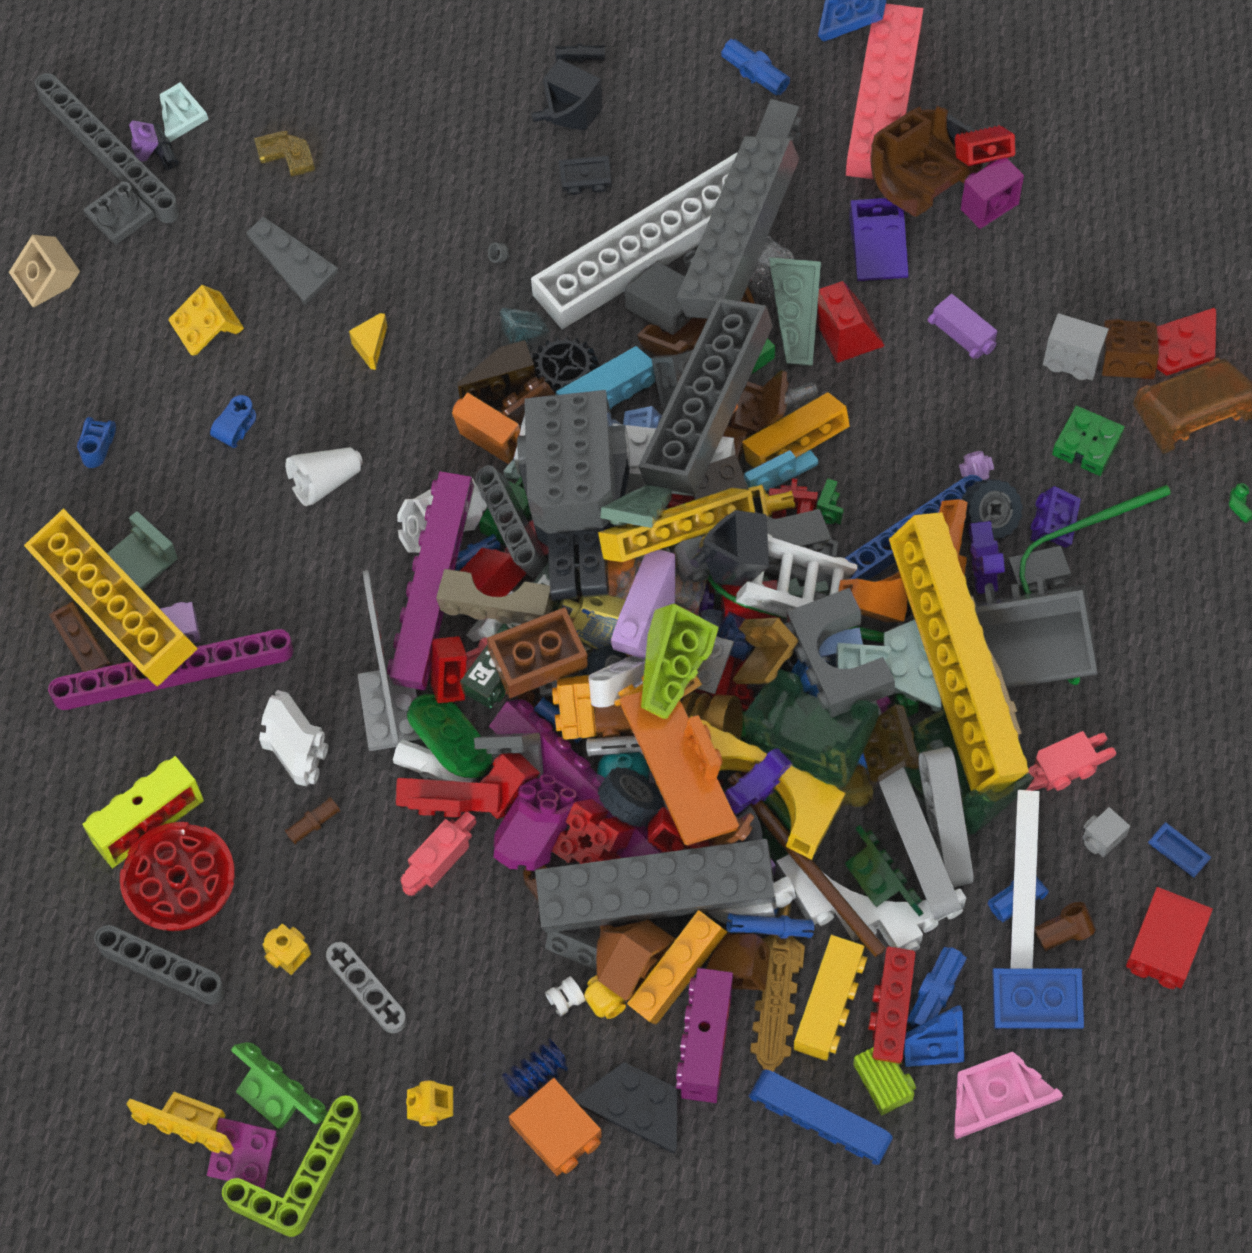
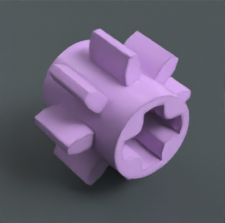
[959,451,994,480]

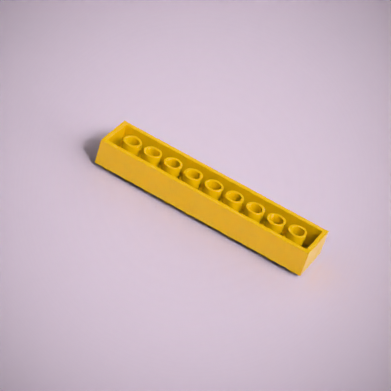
[889,512,1029,796]

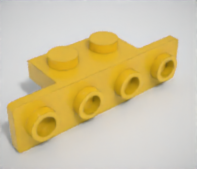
[126,1092,234,1154]

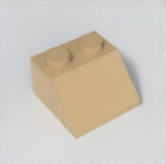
[9,235,80,307]

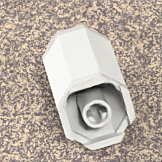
[397,477,486,553]
[259,690,328,786]

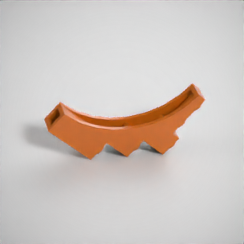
[838,499,968,622]

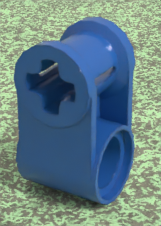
[210,395,256,448]
[77,417,116,468]

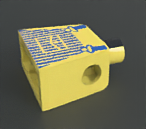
[558,595,626,649]

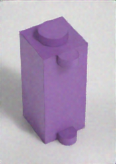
[928,294,997,359]

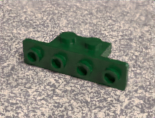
[845,825,924,917]

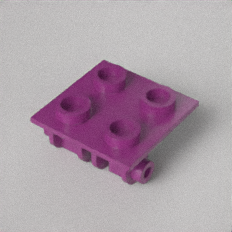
[207,1117,278,1189]

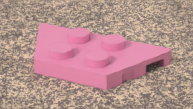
[954,1052,1063,1139]

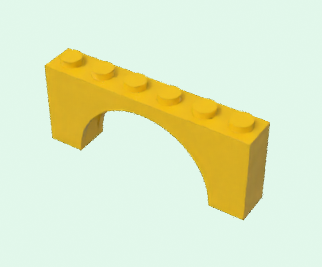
[691,716,845,860]

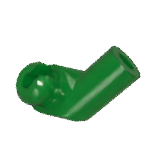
[1229,483,1252,524]

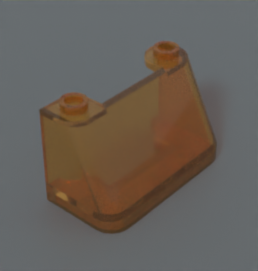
[1133,358,1252,454]

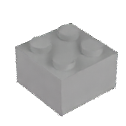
[1043,313,1108,381]

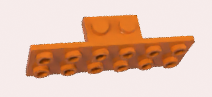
[620,692,739,845]

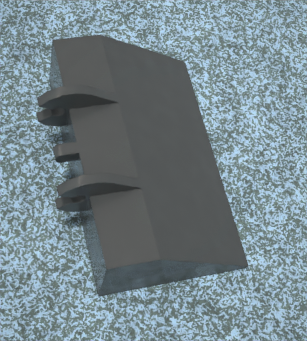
[975,574,1098,688]

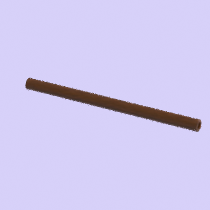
[727,772,886,958]

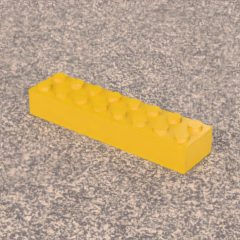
[24,508,198,687]

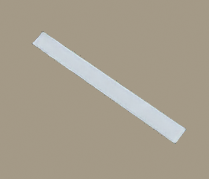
[1011,790,1039,969]

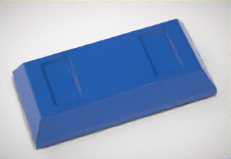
[1148,822,1211,878]

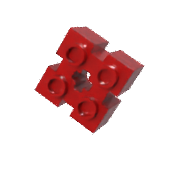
[552,799,635,864]

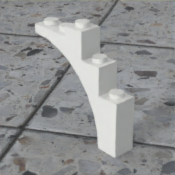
[776,855,966,952]

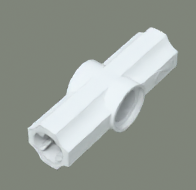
[393,739,478,782]

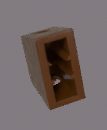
[706,932,770,990]

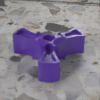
[968,521,1005,594]
[724,748,793,815]

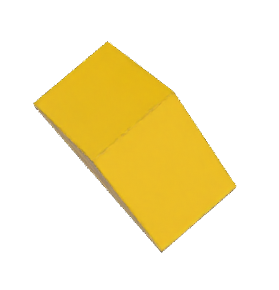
[349,313,387,370]

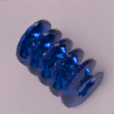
[502,1038,568,1100]

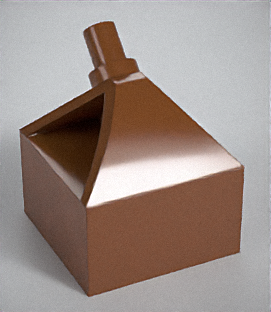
[596,920,675,1001]

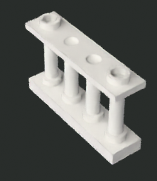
[736,534,858,618]

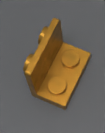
[733,618,799,684]

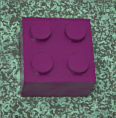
[961,158,1024,229]

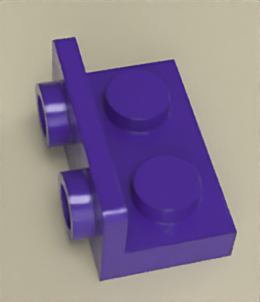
[1031,486,1081,548]

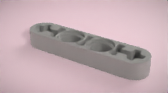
[326,942,407,1033]

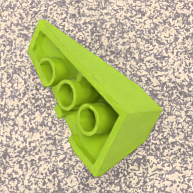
[641,603,719,719]

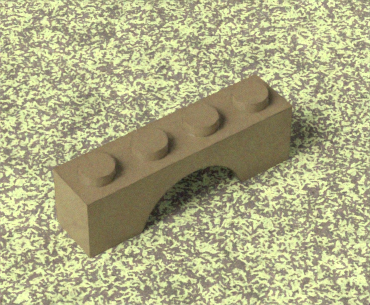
[436,569,554,624]

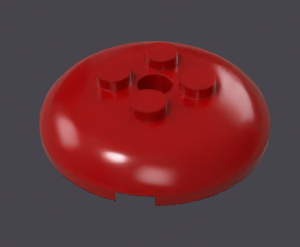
[120,822,235,931]

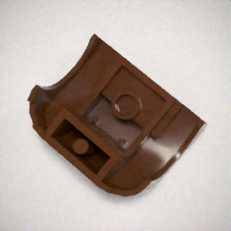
[870,106,983,217]

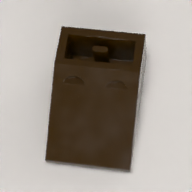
[457,340,535,406]

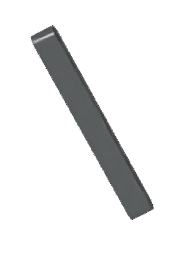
[35,73,180,223]

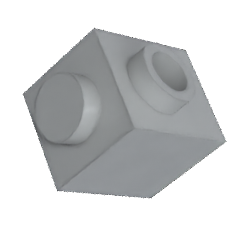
[1082,807,1130,858]

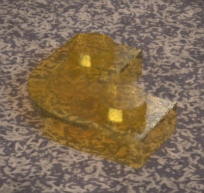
[254,131,315,176]

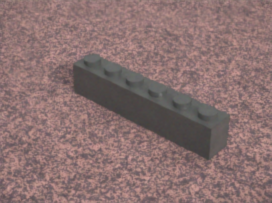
[670,509,831,583]

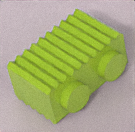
[853,1047,916,1116]

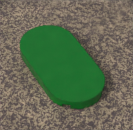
[407,694,493,778]

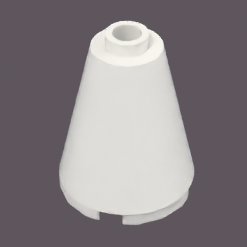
[285,447,363,506]

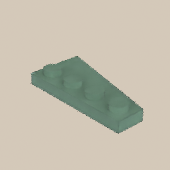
[769,257,821,366]
[601,484,672,528]

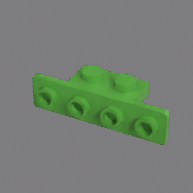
[231,1042,328,1129]

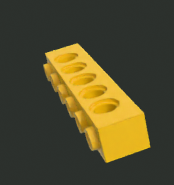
[598,488,755,562]

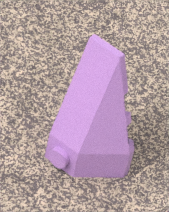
[611,549,675,659]

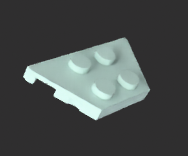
[884,620,941,712]

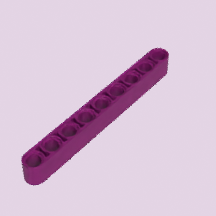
[48,629,294,710]

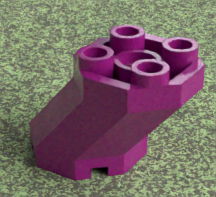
[493,774,576,871]

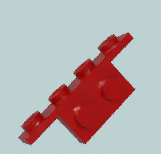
[396,778,501,817]
[868,946,915,1064]

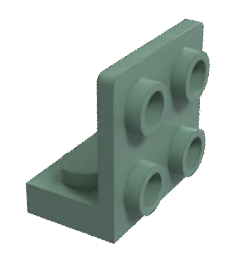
[107,511,178,589]

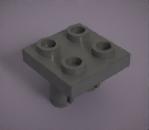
[83,181,155,245]

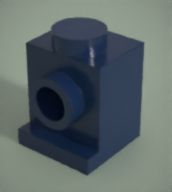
[716,612,754,661]

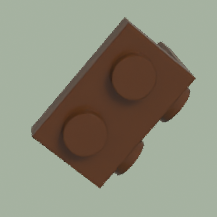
[1102,319,1159,379]
[730,370,789,436]
[500,376,556,430]

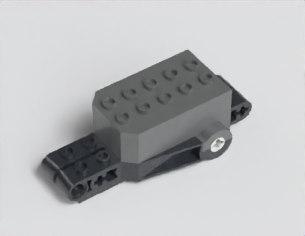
[517,390,630,601]

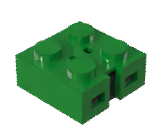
[1052,405,1125,476]

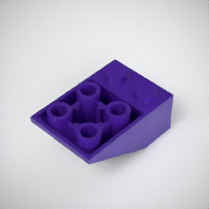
[849,198,908,281]

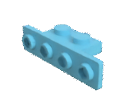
[744,450,818,491]

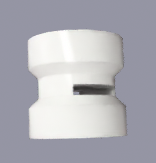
[545,976,585,1017]

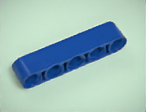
[749,1069,893,1165]

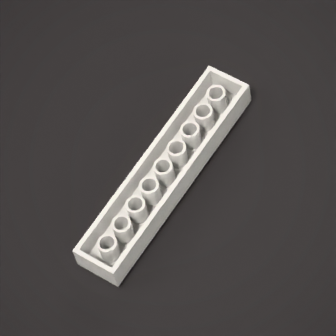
[531,152,738,330]

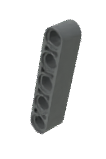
[475,465,548,577]
[94,925,225,1005]

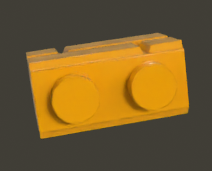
[552,675,597,740]

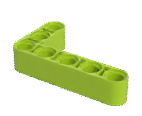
[222,1096,361,1237]

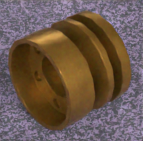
[682,692,743,740]

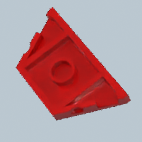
[1157,308,1216,376]

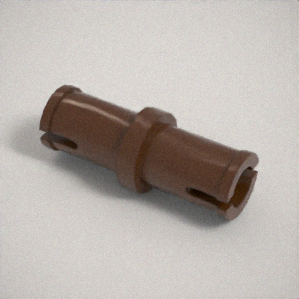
[284,797,340,845]

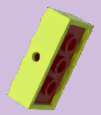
[82,756,204,869]

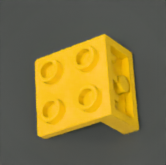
[169,285,244,355]

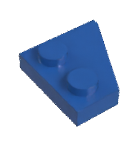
[903,1005,964,1067]

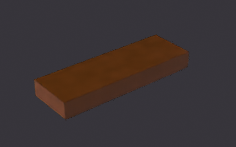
[49,601,111,672]

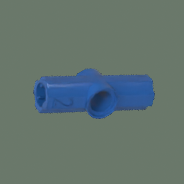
[721,39,790,95]
[907,947,967,1029]

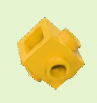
[262,924,311,975]
[406,1081,453,1126]

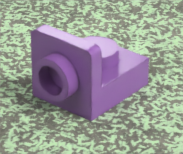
[129,120,159,162]

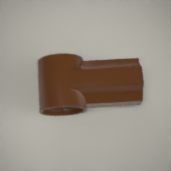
[1034,901,1096,952]

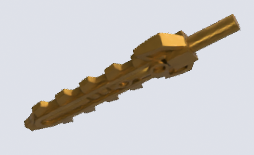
[750,903,805,1072]

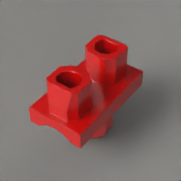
[769,478,818,519]

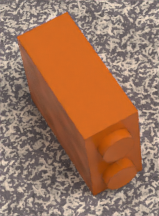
[452,392,520,464]
[509,1078,602,1176]

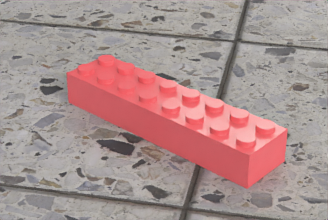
[846,4,923,179]

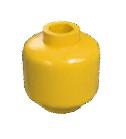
[584,975,626,1019]

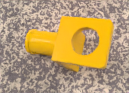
[748,485,795,517]

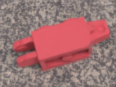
[1019,731,1116,791]
[400,811,476,896]

